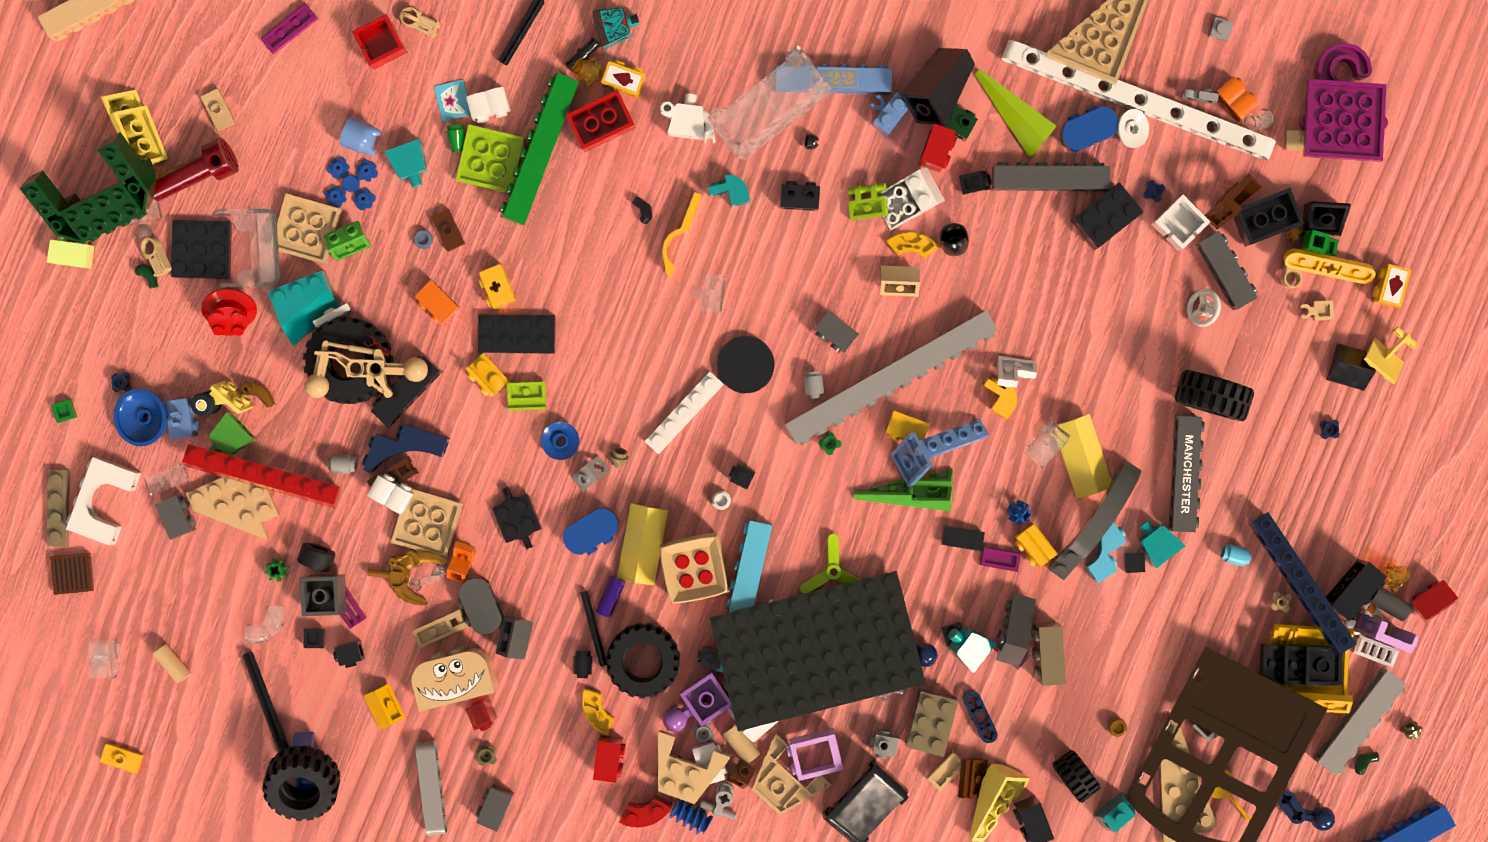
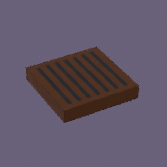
[50,553,94,595]

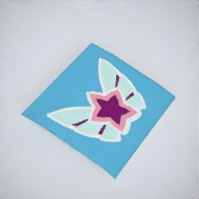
[434,79,471,122]

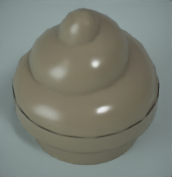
[609,447,628,468]

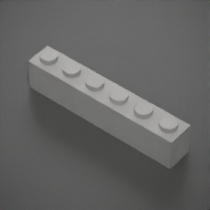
[1313,668,1406,776]

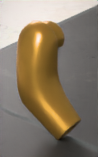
[241,382,276,408]

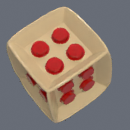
[659,532,730,604]

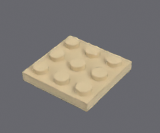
[270,193,342,265]
[391,488,463,559]

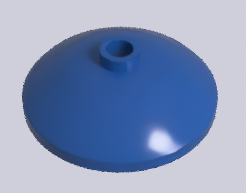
[114,389,168,446]

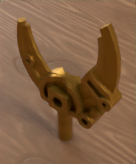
[367,549,449,605]

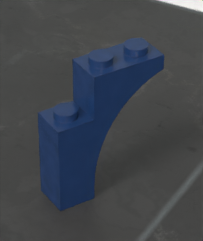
[362,424,450,473]

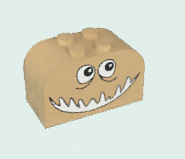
[412,646,499,712]

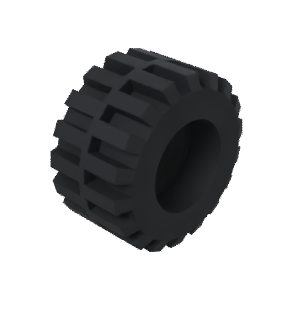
[1052,750,1101,803]

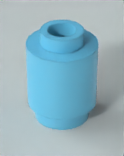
[1221,544,1251,567]

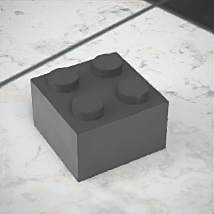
[300,574,347,616]

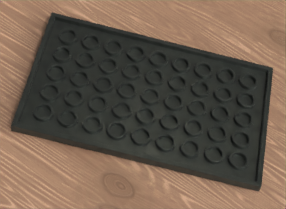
[710,571,926,731]

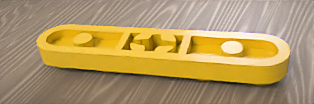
[1283,249,1376,284]

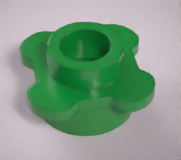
[818,432,841,455]

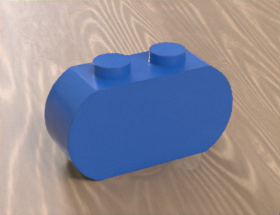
[1060,106,1119,153]
[563,507,619,555]

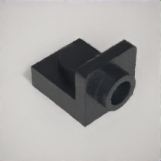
[959,171,991,195]

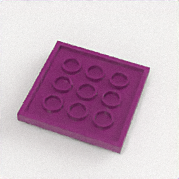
[1303,79,1386,162]

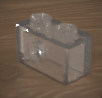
[1024,421,1070,468]

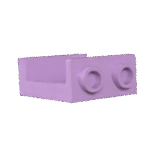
[1353,613,1419,653]

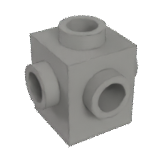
[869,729,899,759]

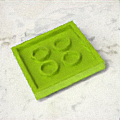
[455,124,525,193]

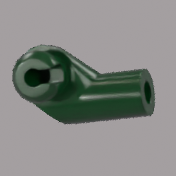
[134,264,159,289]
[1354,752,1379,775]

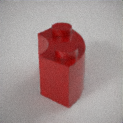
[619,794,672,828]

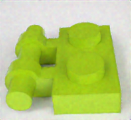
[848,182,889,221]

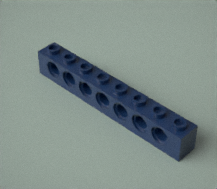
[1249,512,1357,656]

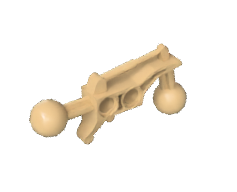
[304,340,428,398]

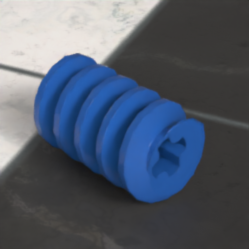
[669,799,713,835]

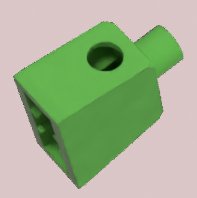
[209,412,257,456]

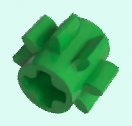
[264,558,290,582]

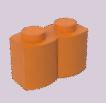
[1213,76,1258,122]

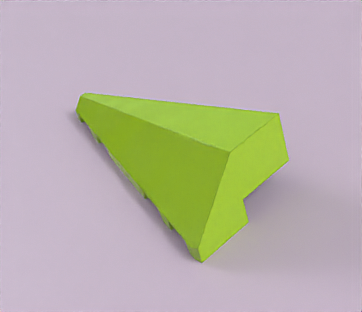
[975,69,1056,158]

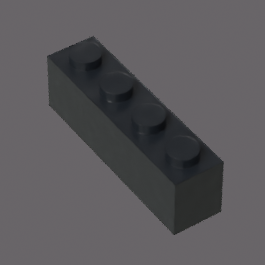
[371,355,443,427]

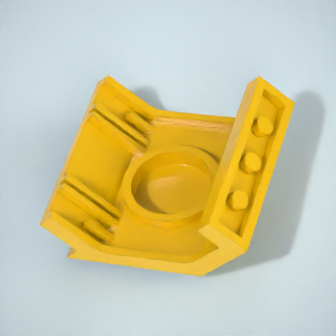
[1270,624,1354,713]

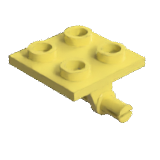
[1364,326,1419,384]

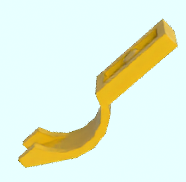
[662,192,702,277]

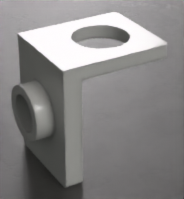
[572,456,610,491]
[1189,721,1219,742]

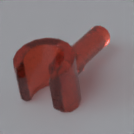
[364,336,391,356]

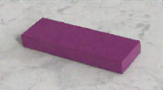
[260,3,318,54]

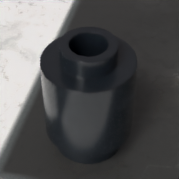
[573,651,593,678]

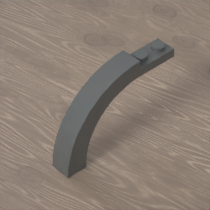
[1048,460,1141,580]

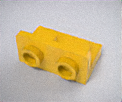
[465,353,510,397]

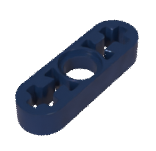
[963,690,998,743]

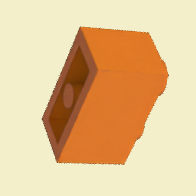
[414,280,460,324]

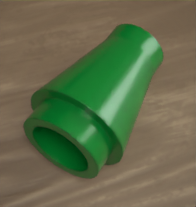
[445,124,464,152]

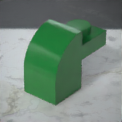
[1300,230,1339,257]

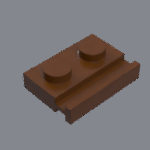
[958,758,988,798]

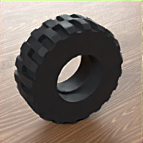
[303,317,394,404]

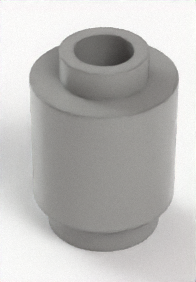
[803,371,824,399]
[327,454,357,474]

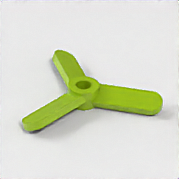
[800,533,861,594]

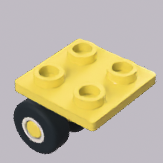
[191,380,254,416]

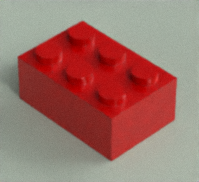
[566,90,636,153]

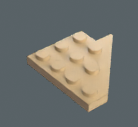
[186,477,280,539]

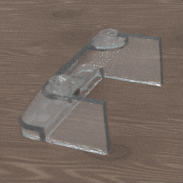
[212,209,280,290]

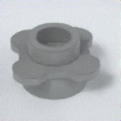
[693,722,715,744]

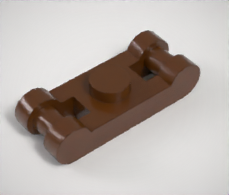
[366,456,419,487]

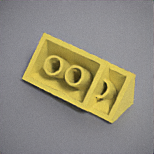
[101,90,168,165]
[1053,414,1112,498]
[617,503,668,585]

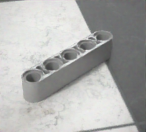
[415,741,447,836]

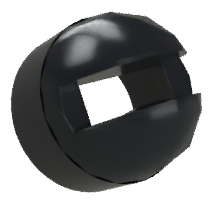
[805,134,819,149]

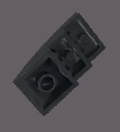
[1259,644,1343,686]

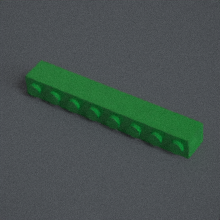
[499,73,579,226]

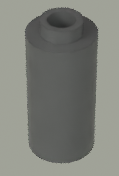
[1369,588,1412,621]

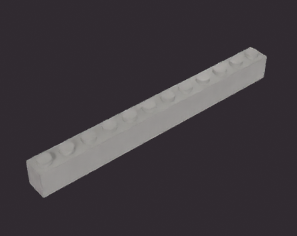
[785,310,998,446]

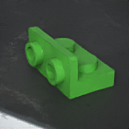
[324,221,372,262]

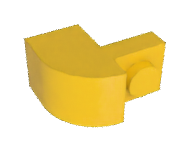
[982,378,1017,419]

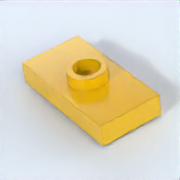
[100,743,144,774]

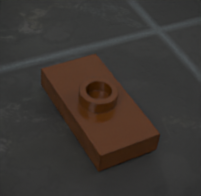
[431,209,466,252]

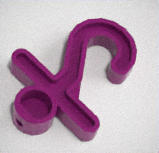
[1299,43,1388,130]

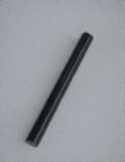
[580,591,607,666]

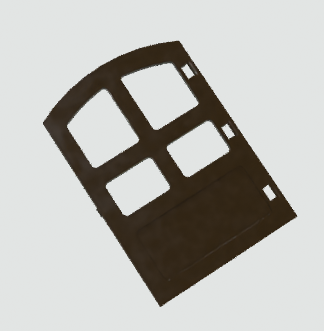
[1126,646,1327,842]

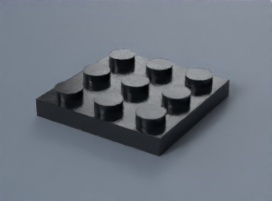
[171,220,232,279]

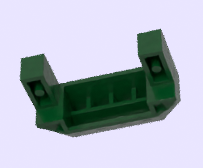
[19,132,157,243]

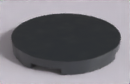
[717,336,775,394]

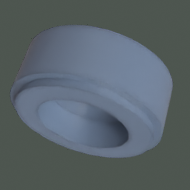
[413,230,434,249]

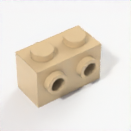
[880,265,920,297]

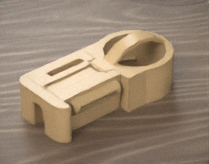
[400,7,440,38]
[141,237,172,277]
[1280,248,1303,289]

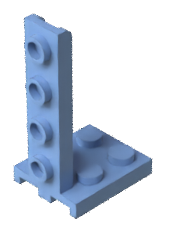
[891,419,989,487]

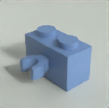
[870,92,909,137]
[165,398,200,439]

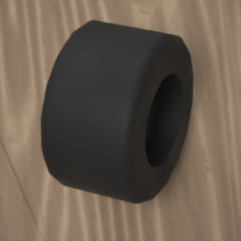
[297,543,336,572]

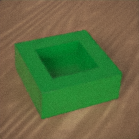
[51,399,78,423]

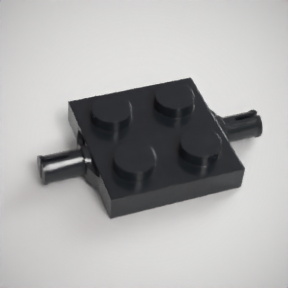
[492,487,542,550]

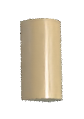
[153,644,191,683]
[722,723,760,763]

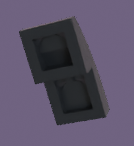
[941,526,985,551]

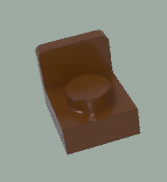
[727,760,756,789]

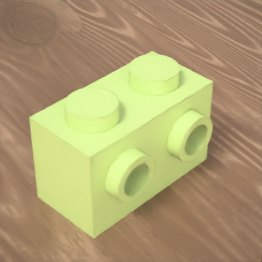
[47,237,94,269]

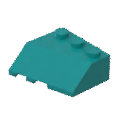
[267,271,340,346]

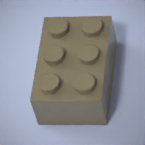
[1031,622,1066,686]
[905,688,958,757]

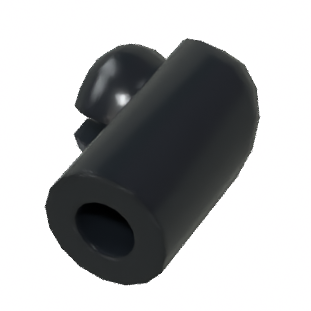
[632,196,653,224]

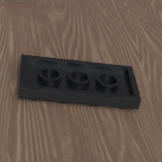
[478,314,556,354]

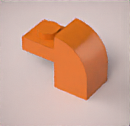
[446,541,476,583]

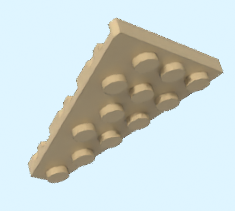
[1045,0,1148,85]

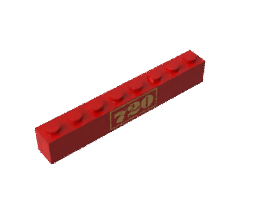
[182,444,340,509]

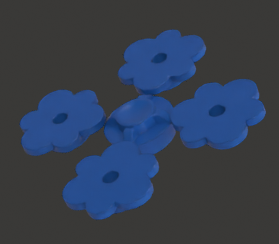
[325,157,378,210]

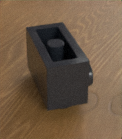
[780,181,820,211]

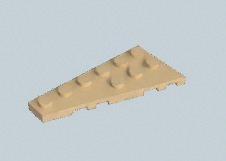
[1158,721,1217,842]

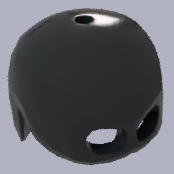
[940,223,969,256]

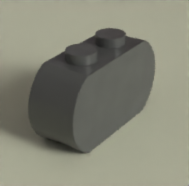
[458,577,504,634]

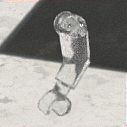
[409,563,448,591]

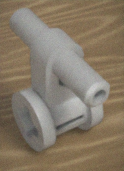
[699,782,736,820]

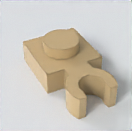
[1299,300,1334,321]

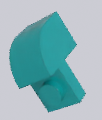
[708,175,750,207]

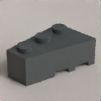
[996,594,1036,666]

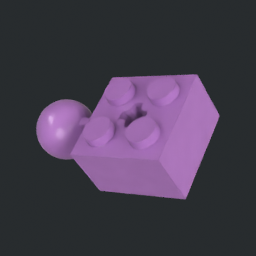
[663,670,731,732]

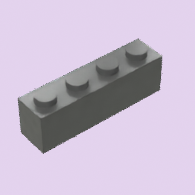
[1195,231,1258,310]

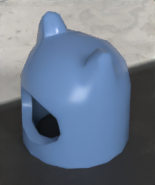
[339,117,382,156]

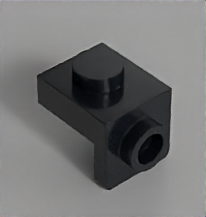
[698,646,720,669]

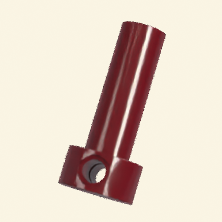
[153,137,239,201]

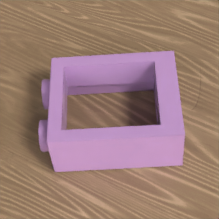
[786,728,843,781]

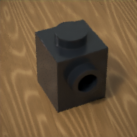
[728,463,756,490]
[333,640,365,668]

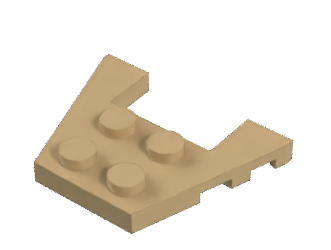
[658,730,731,804]
[751,734,831,815]

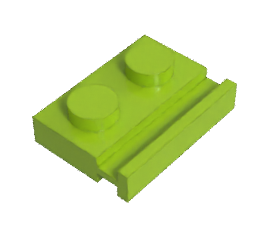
[507,382,547,411]

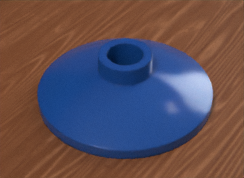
[541,422,580,460]

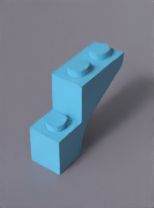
[1085,519,1127,583]

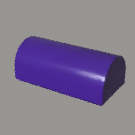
[596,576,626,617]

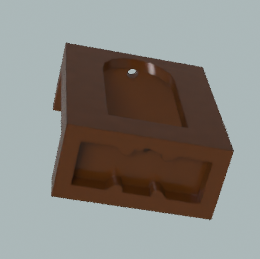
[1204,173,1262,230]

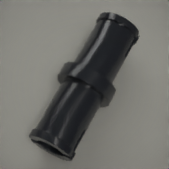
[565,37,601,72]

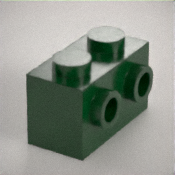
[940,104,978,142]

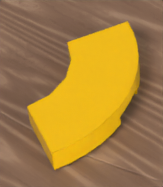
[885,232,939,259]
[582,688,614,736]

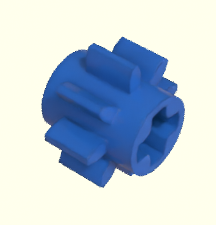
[1007,499,1031,525]

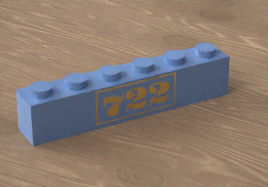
[776,63,892,95]

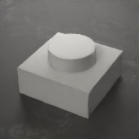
[1209,17,1234,42]

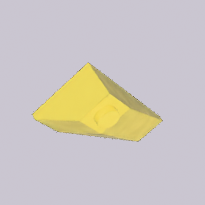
[969,764,1030,842]

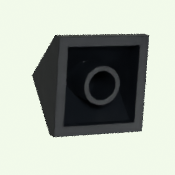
[1302,201,1351,236]
[1327,343,1376,391]

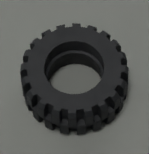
[1174,370,1254,422]
[606,623,680,699]
[262,746,340,821]

